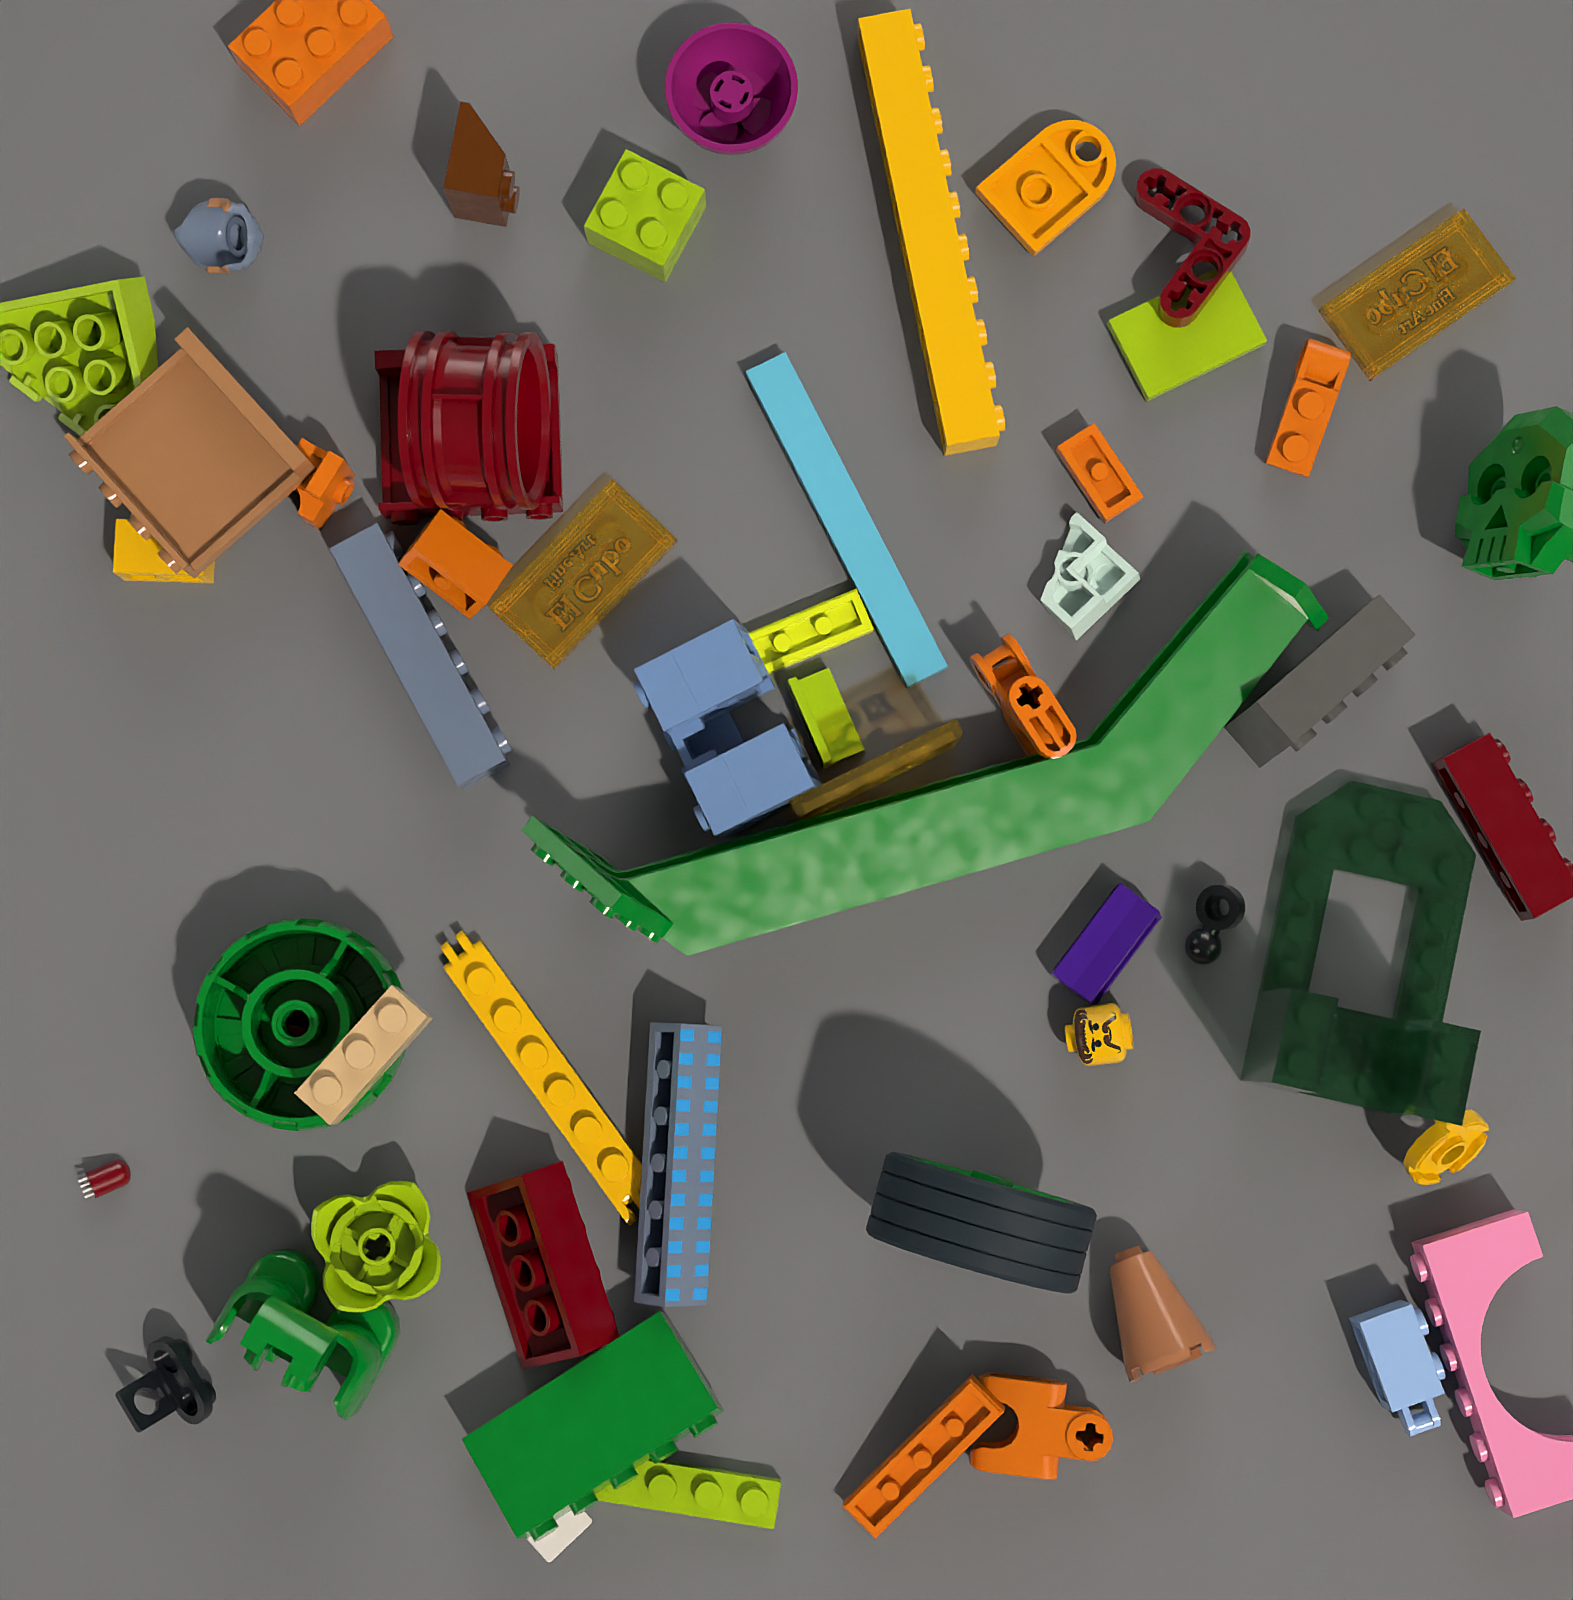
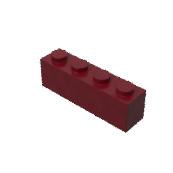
[1431,733,1573,921]

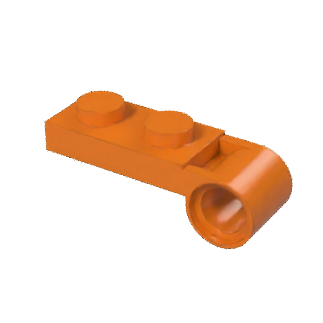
[1264,338,1351,478]

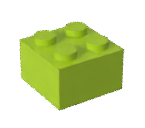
[584,149,707,283]

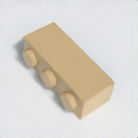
[294,985,433,1125]

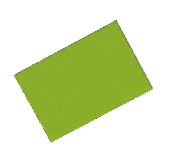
[1107,269,1267,402]

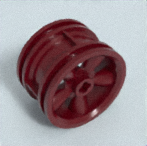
[398,331,552,510]

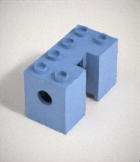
[633,619,825,837]

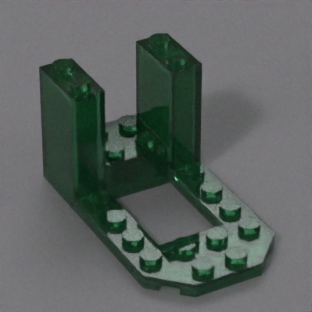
[1240,781,1481,1126]

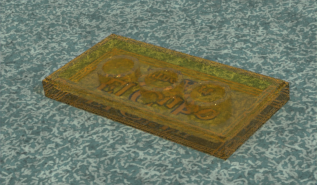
[1318,208,1516,381]
[488,479,678,670]
[789,719,963,822]

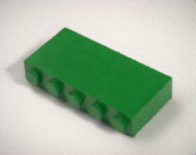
[461,1311,724,1542]

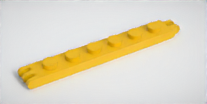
[440,930,642,1226]

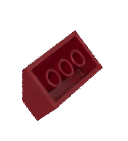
[467,1161,620,1370]

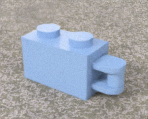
[1349,1300,1445,1437]

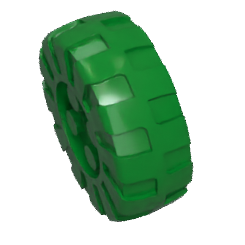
[192,918,406,1131]

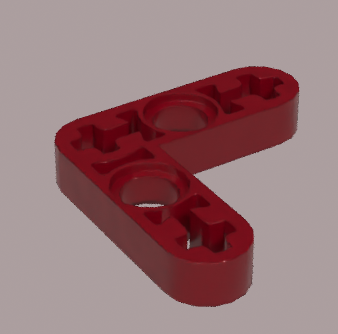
[1135,168,1251,328]

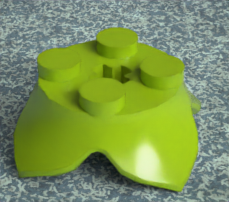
[311,1181,441,1312]

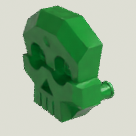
[1455,406,1573,581]

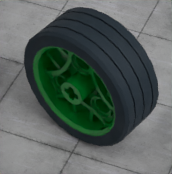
[866,1152,1097,1294]

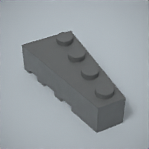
[1224,594,1416,768]

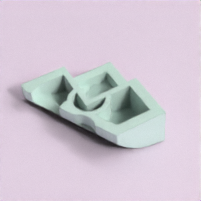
[1041,512,1140,641]

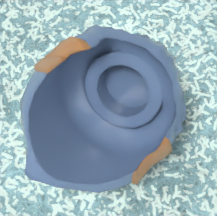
[174,198,264,274]

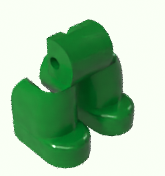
[205,1249,400,1420]

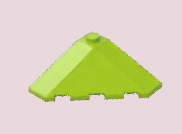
[0,276,158,436]

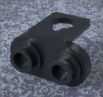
[115,1336,216,1433]

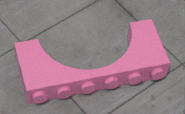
[1410,1209,1573,1518]

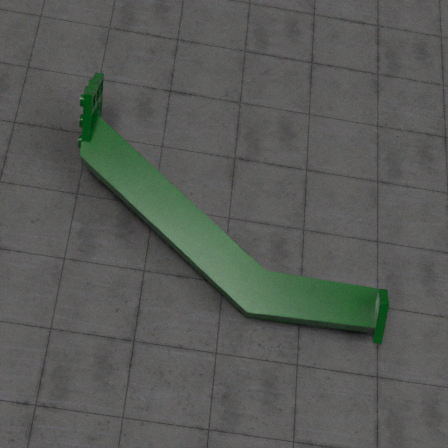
[521,551,1329,956]

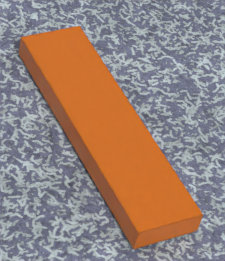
[842,1374,1005,1539]

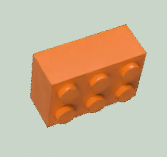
[228,0,394,126]

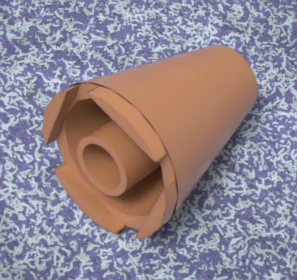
[1109,1246,1216,1382]

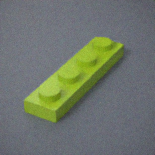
[595,1459,781,1529]

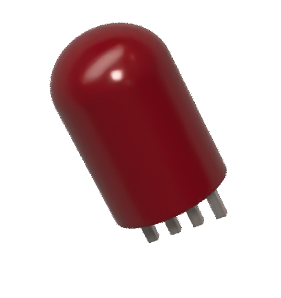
[78,1160,131,1198]

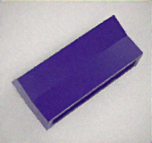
[1049,883,1162,1006]

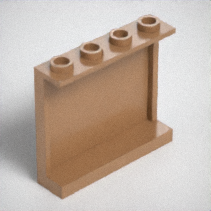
[63,327,317,579]

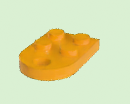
[975,120,1116,257]

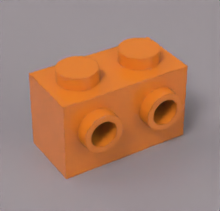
[398,509,513,619]

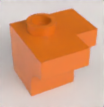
[295,438,355,531]

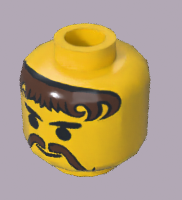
[1065,1003,1134,1066]

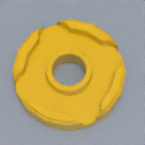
[1403,1109,1489,1185]

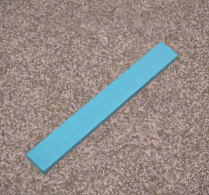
[746,352,948,689]

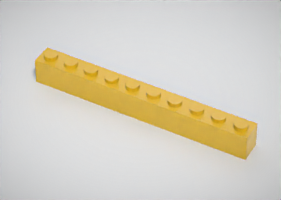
[857,9,1005,456]

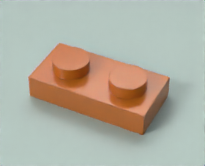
[1055,423,1144,524]

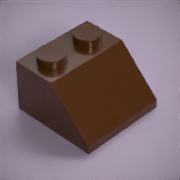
[443,101,520,227]

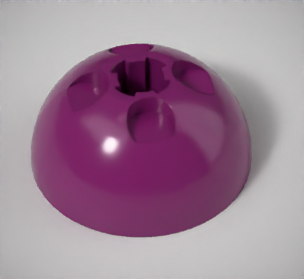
[665,22,798,155]

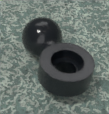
[1185,885,1245,964]

